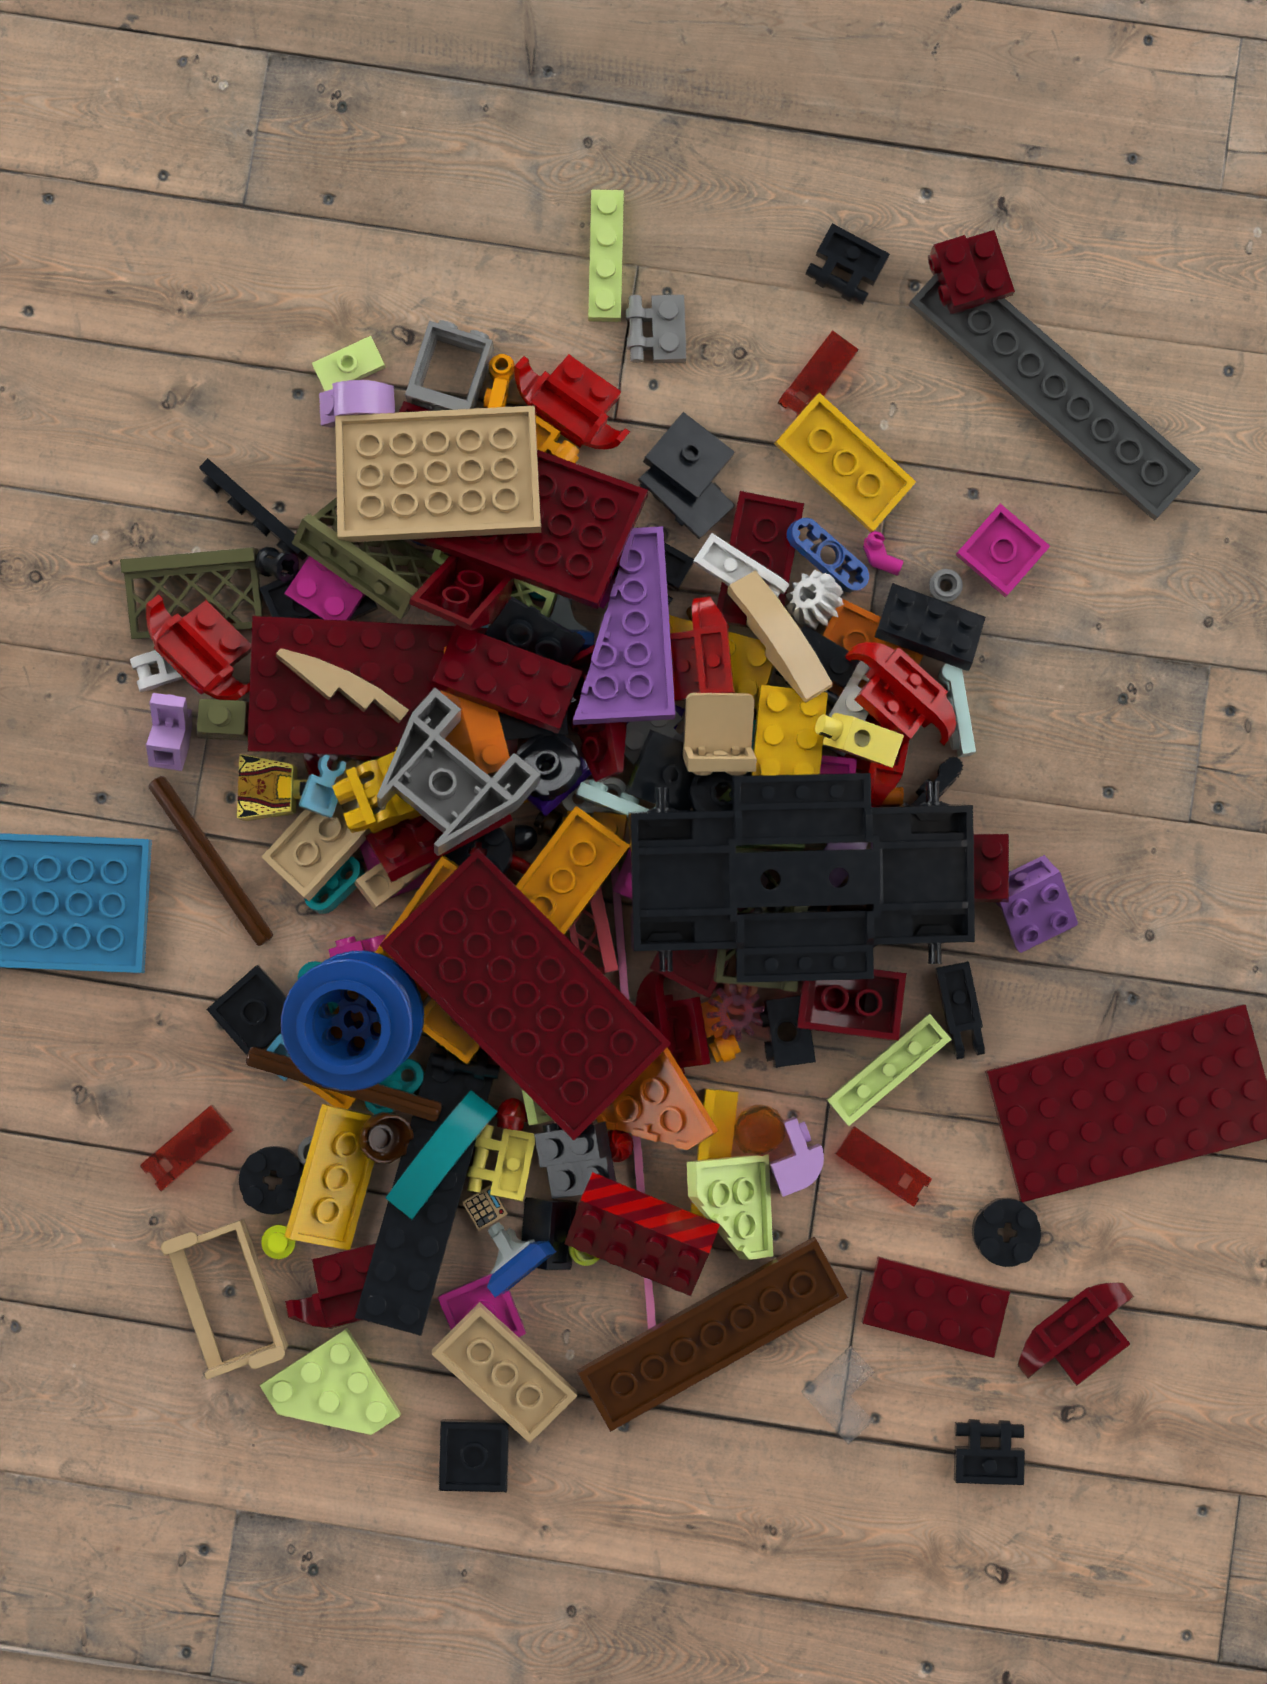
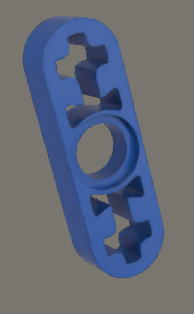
[787,518,869,593]

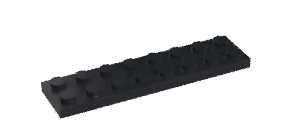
[355,1053,494,1336]

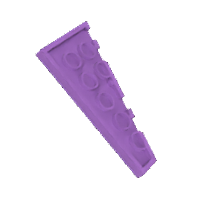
[573,526,675,725]

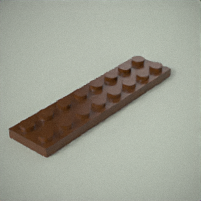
[577,1237,848,1432]

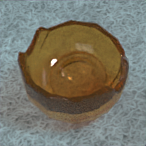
[734,1104,785,1156]

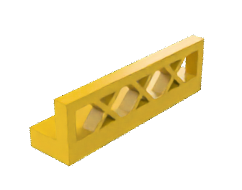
[690,1088,739,1218]

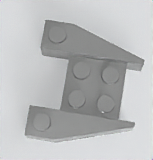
[377,688,541,856]

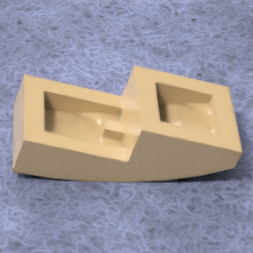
[354,863,431,910]

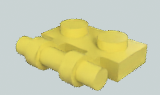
[466,1125,536,1202]

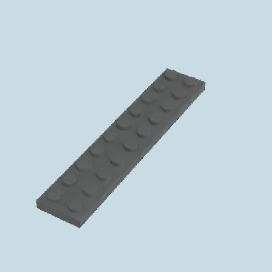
[909,274,1201,521]

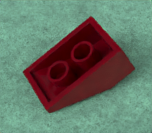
[409,555,514,630]
[797,969,907,1041]

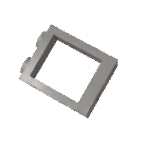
[405,320,494,411]

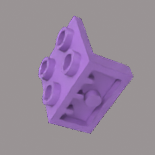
[996,855,1078,953]

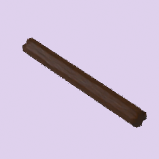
[148,776,273,946]
[246,1047,442,1122]

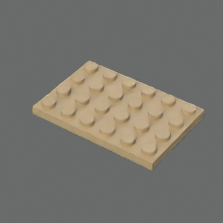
[335,406,541,542]

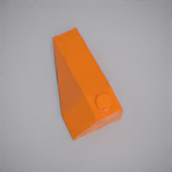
[441,647,510,775]

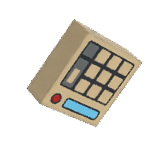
[462,1184,508,1231]

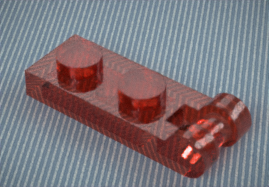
[778,330,859,417]
[140,1105,234,1192]
[835,1126,933,1207]

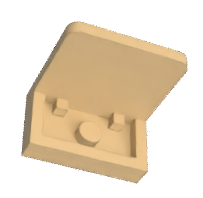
[683,693,757,776]

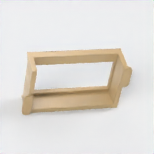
[161,1218,288,1380]

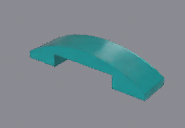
[386,1091,498,1220]

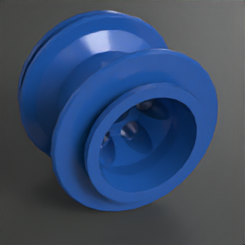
[281,951,424,1091]

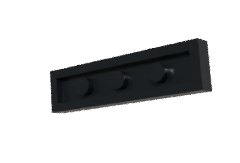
[199,458,308,561]

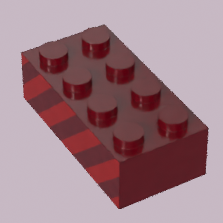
[564,1172,720,1296]

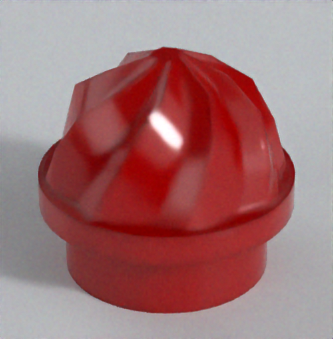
[495,1098,528,1131]
[608,1129,634,1162]

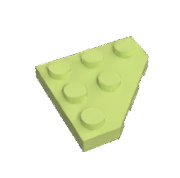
[687,1154,773,1260]
[259,1328,401,1435]

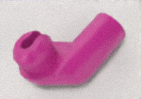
[863,531,903,576]

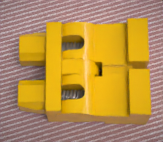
[332,747,422,834]

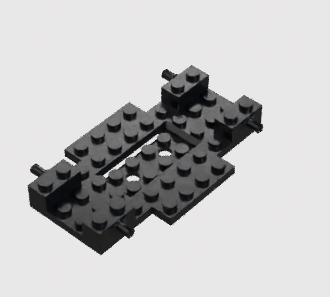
[628,773,975,983]

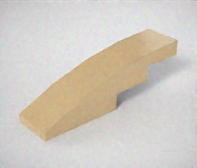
[727,570,833,703]
[276,648,409,723]

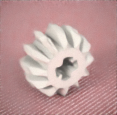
[786,570,844,629]

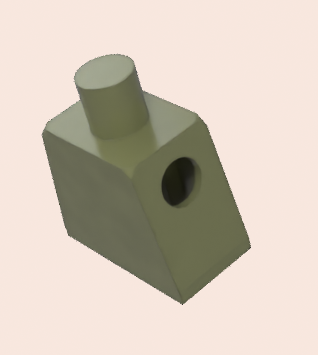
[197,699,249,741]

